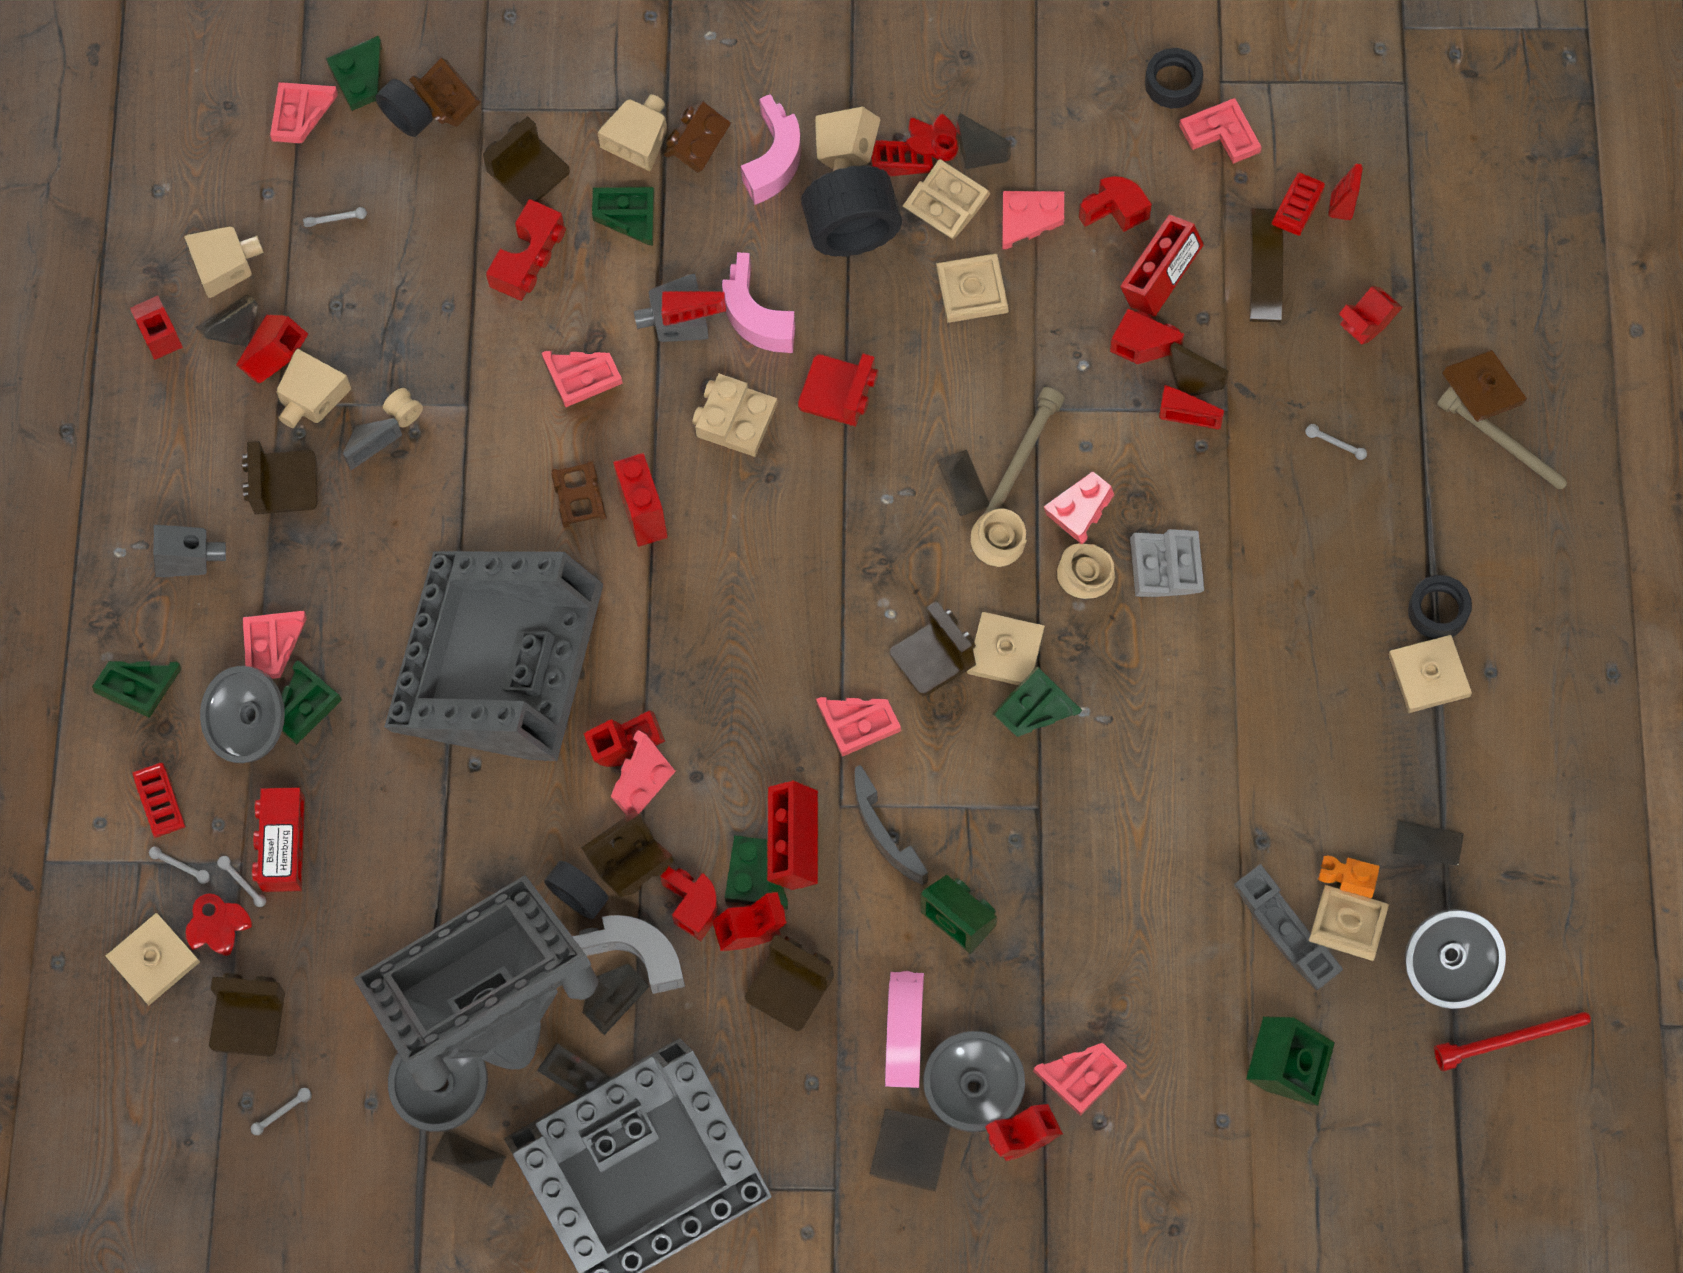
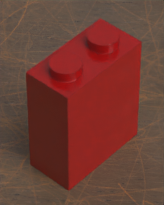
[613,452,668,547]

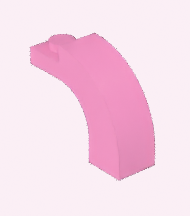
[741,94,801,204]
[722,253,795,353]
[885,971,924,1088]

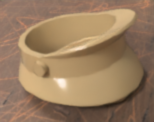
[971,509,1027,567]
[1057,543,1115,599]

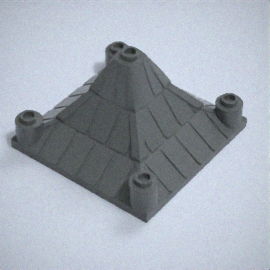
[353,875,599,1091]

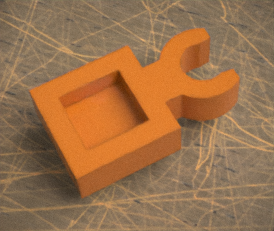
[1318,855,1380,898]

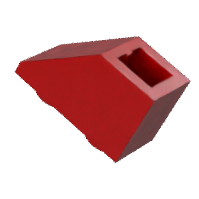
[130,296,183,360]
[1110,308,1184,365]
[236,315,308,383]

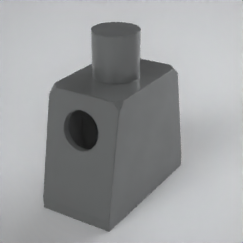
[633,274,709,342]
[153,525,226,577]

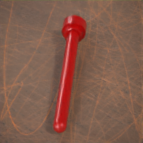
[1434,1012,1591,1072]

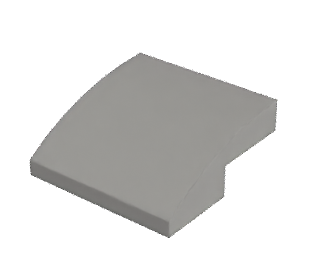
[1130,529,1204,597]

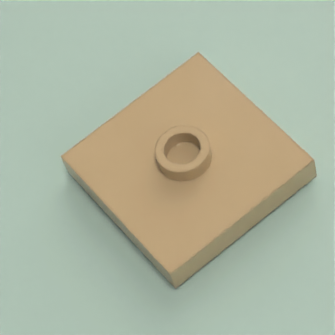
[936,253,1008,323]
[967,612,1045,685]
[1388,635,1472,713]
[1309,885,1389,961]
[106,913,200,1006]

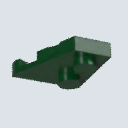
[326,35,382,111]
[282,660,342,745]
[92,661,181,718]

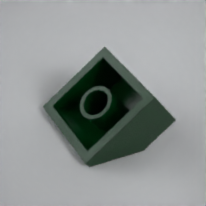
[921,875,997,954]
[1246,1016,1335,1106]

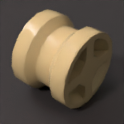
[383,388,423,428]

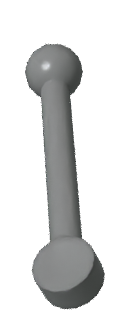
[303,207,367,227]
[1306,424,1367,460]
[149,847,210,884]
[217,856,266,907]
[251,1088,312,1135]

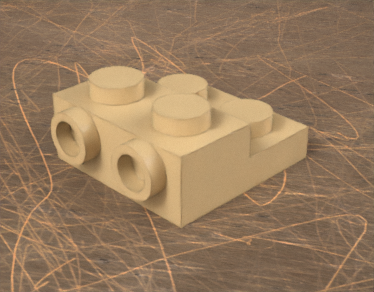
[692,373,778,457]

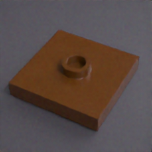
[1442,350,1527,422]

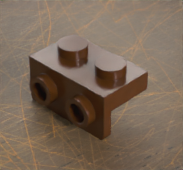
[409,58,481,127]
[663,101,731,173]

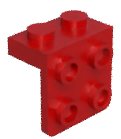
[798,354,879,427]

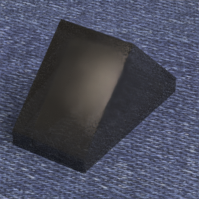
[957,113,1011,170]

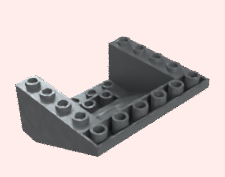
[384,551,603,761]
[503,1038,772,1273]

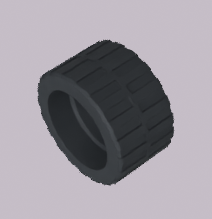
[801,165,902,257]

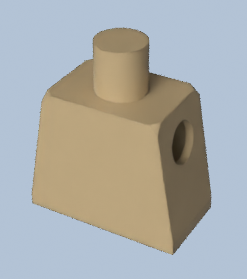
[598,95,667,171]
[815,106,880,171]
[184,226,264,298]
[277,348,351,428]

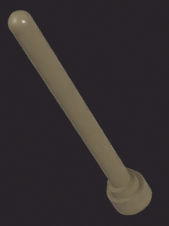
[1437,386,1567,489]
[984,387,1065,514]

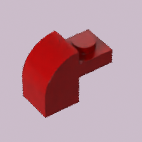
[1079,176,1152,232]
[1339,286,1403,345]
[583,710,665,767]
[660,866,718,942]
[712,892,787,951]
[985,1104,1063,1161]

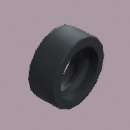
[1145,48,1204,109]
[375,79,433,137]
[1408,575,1472,639]
[544,861,608,919]

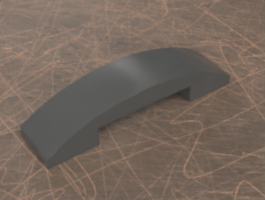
[855,765,928,885]
[1234,864,1344,990]

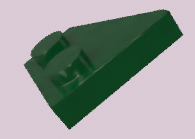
[592,187,655,245]
[992,667,1083,737]
[725,835,788,909]

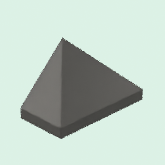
[343,418,402,470]

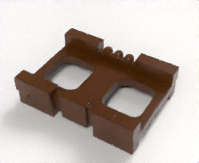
[551,461,607,528]

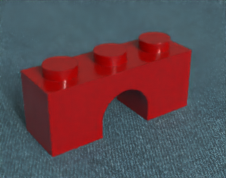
[486,199,566,301]

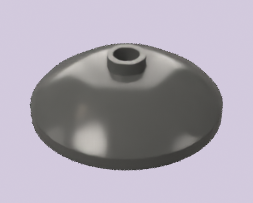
[200,666,285,763]
[1405,909,1506,1009]
[924,1031,1025,1132]
[388,1053,488,1132]

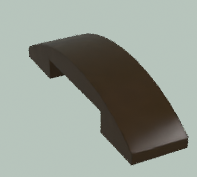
[1250,208,1283,323]

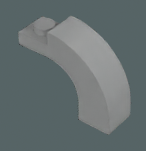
[572,915,685,994]

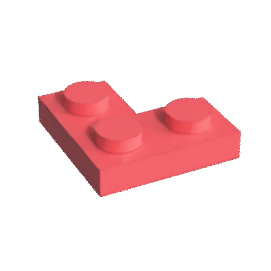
[1179,98,1261,164]

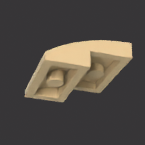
[903,159,991,239]

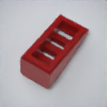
[871,140,933,176]
[1328,164,1363,221]
[1272,173,1325,236]
[662,291,727,326]
[1159,385,1224,429]
[132,763,186,838]

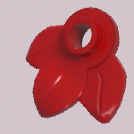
[905,114,958,161]
[186,893,252,956]

